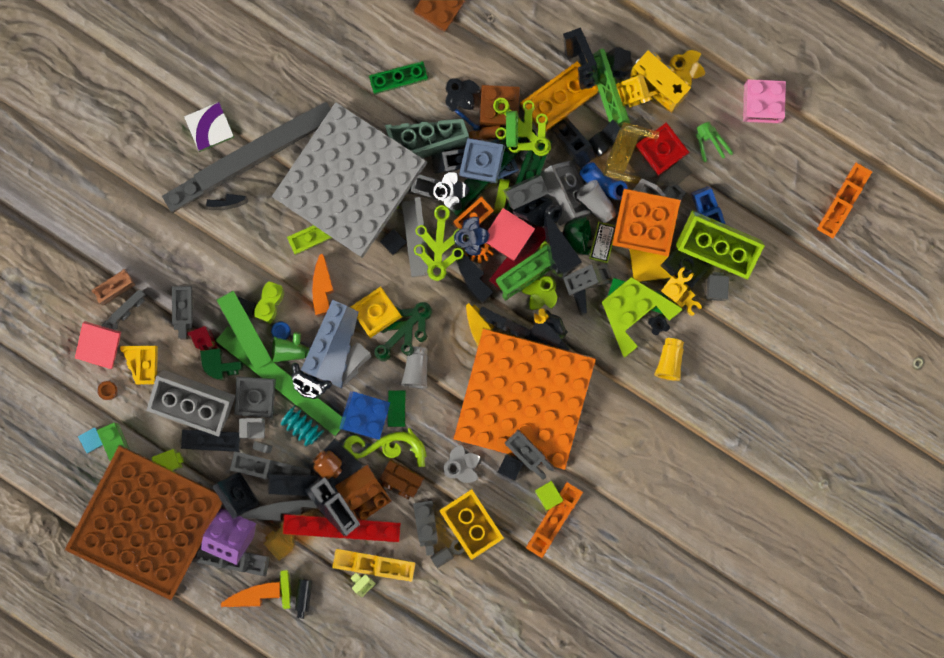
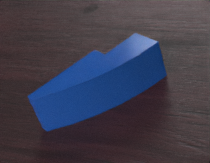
[691,186,726,224]

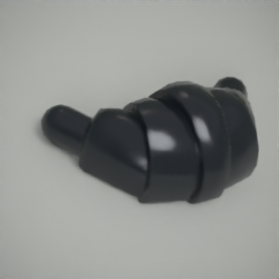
[291,363,332,399]

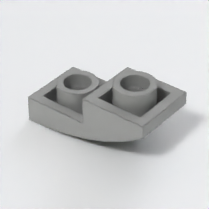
[342,342,371,385]

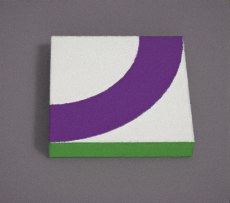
[184,102,234,152]

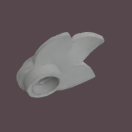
[444,445,480,483]

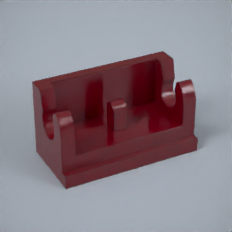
[187,326,218,351]

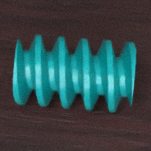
[281,406,324,447]

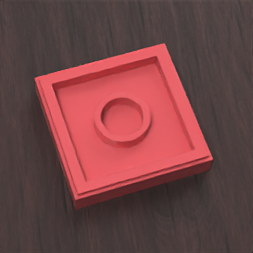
[486,208,535,261]
[75,321,121,369]

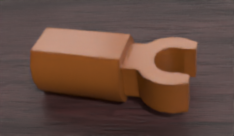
[469,125,503,141]

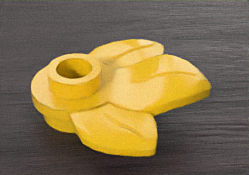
[669,50,706,87]

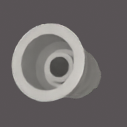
[576,180,617,223]
[401,346,428,389]

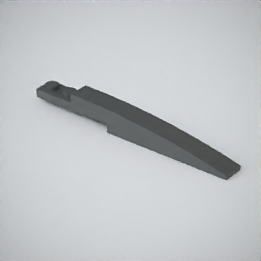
[162,102,331,213]

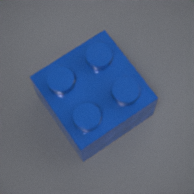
[339,392,390,440]

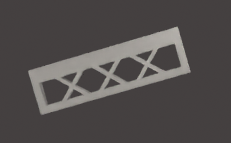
[402,197,428,278]

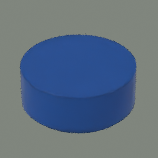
[271,321,291,340]

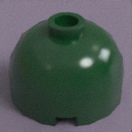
[562,217,592,256]

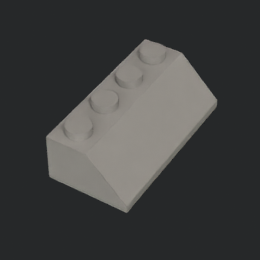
[146,370,235,437]

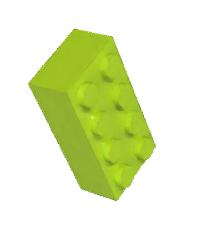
[676,210,765,280]

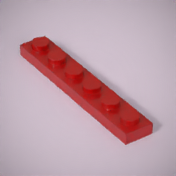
[282,514,401,542]

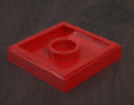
[636,122,689,176]

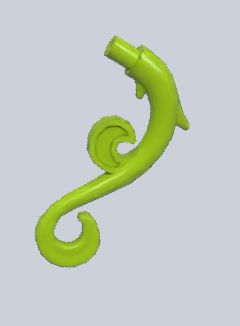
[343,428,427,467]

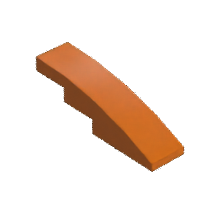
[817,162,872,238]

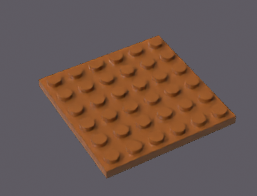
[65,445,222,600]

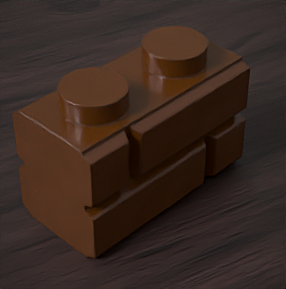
[379,459,425,500]

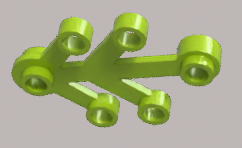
[493,98,551,156]
[414,205,465,281]

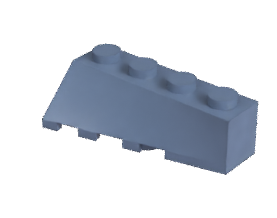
[301,300,358,388]

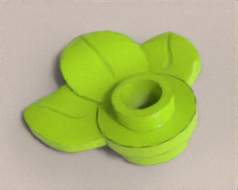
[521,276,558,310]

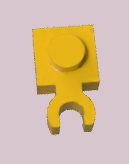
[661,267,694,303]
[675,289,702,316]

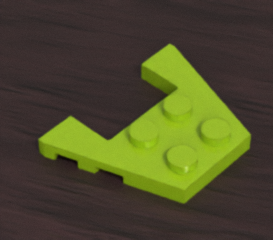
[602,277,682,358]

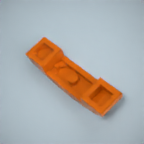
[526,482,583,558]

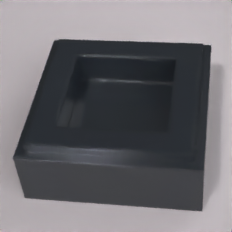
[380,229,407,256]

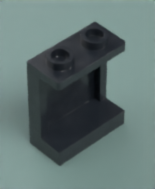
[563,27,598,90]

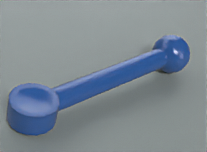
[455,109,480,131]

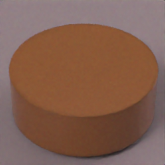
[97,381,118,401]

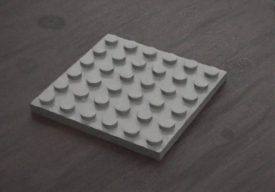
[272,102,427,258]

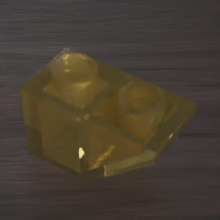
[263,522,296,561]

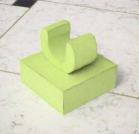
[351,573,376,597]

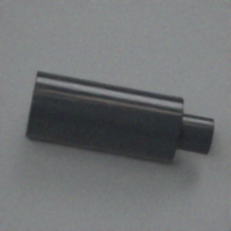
[295,579,313,619]

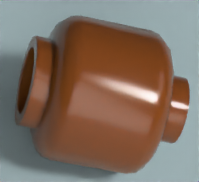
[313,450,342,479]

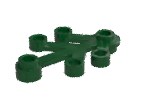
[374,302,432,362]

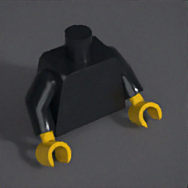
[524,308,571,350]

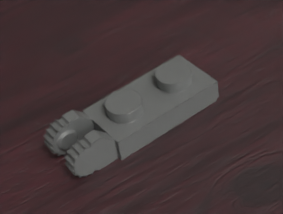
[504,429,555,480]

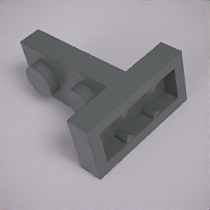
[563,263,613,295]

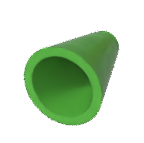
[272,332,309,362]

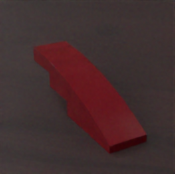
[489,224,546,291]

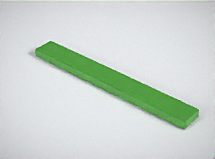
[216,326,342,436]

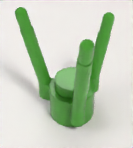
[696,122,733,162]

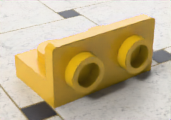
[616,74,658,107]

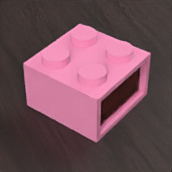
[743,79,786,124]

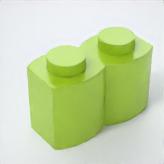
[255,281,284,324]

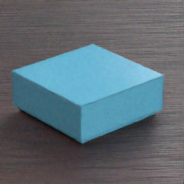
[78,427,103,454]

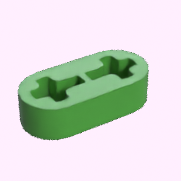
[506,111,518,147]

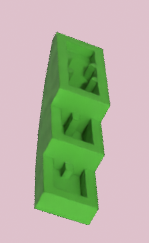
[216,290,272,370]

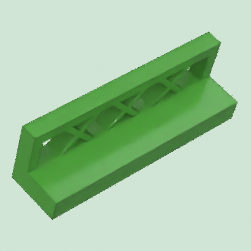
[593,49,630,126]
[495,245,551,301]

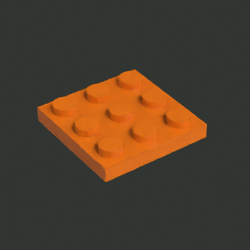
[612,188,681,257]

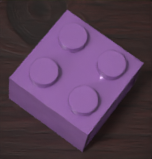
[201,508,256,565]

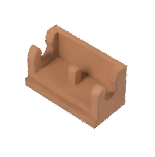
[91,269,135,306]

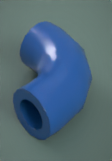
[579,162,628,200]

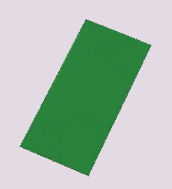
[388,390,406,427]

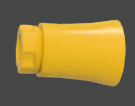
[654,338,684,381]

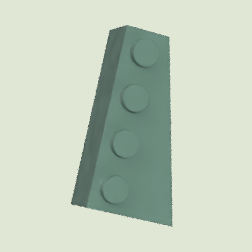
[385,119,469,159]

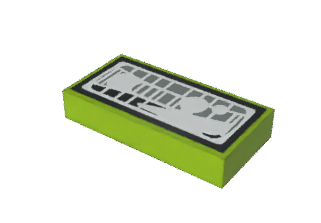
[589,222,616,264]

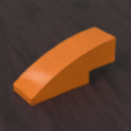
[312,254,334,317]
[221,581,282,607]

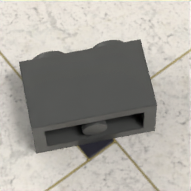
[503,174,549,209]

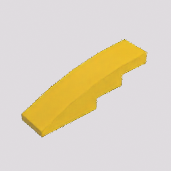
[332,549,415,582]

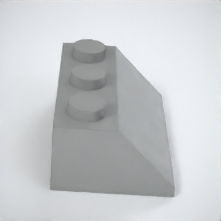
[540,160,593,227]

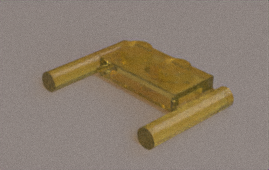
[604,122,659,184]

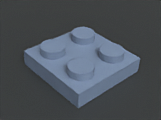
[459,138,505,183]

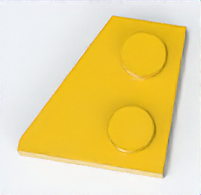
[120,346,158,385]

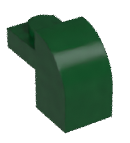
[200,349,243,381]

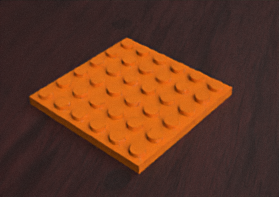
[454,328,596,470]

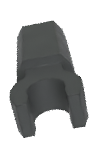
[430,540,464,568]

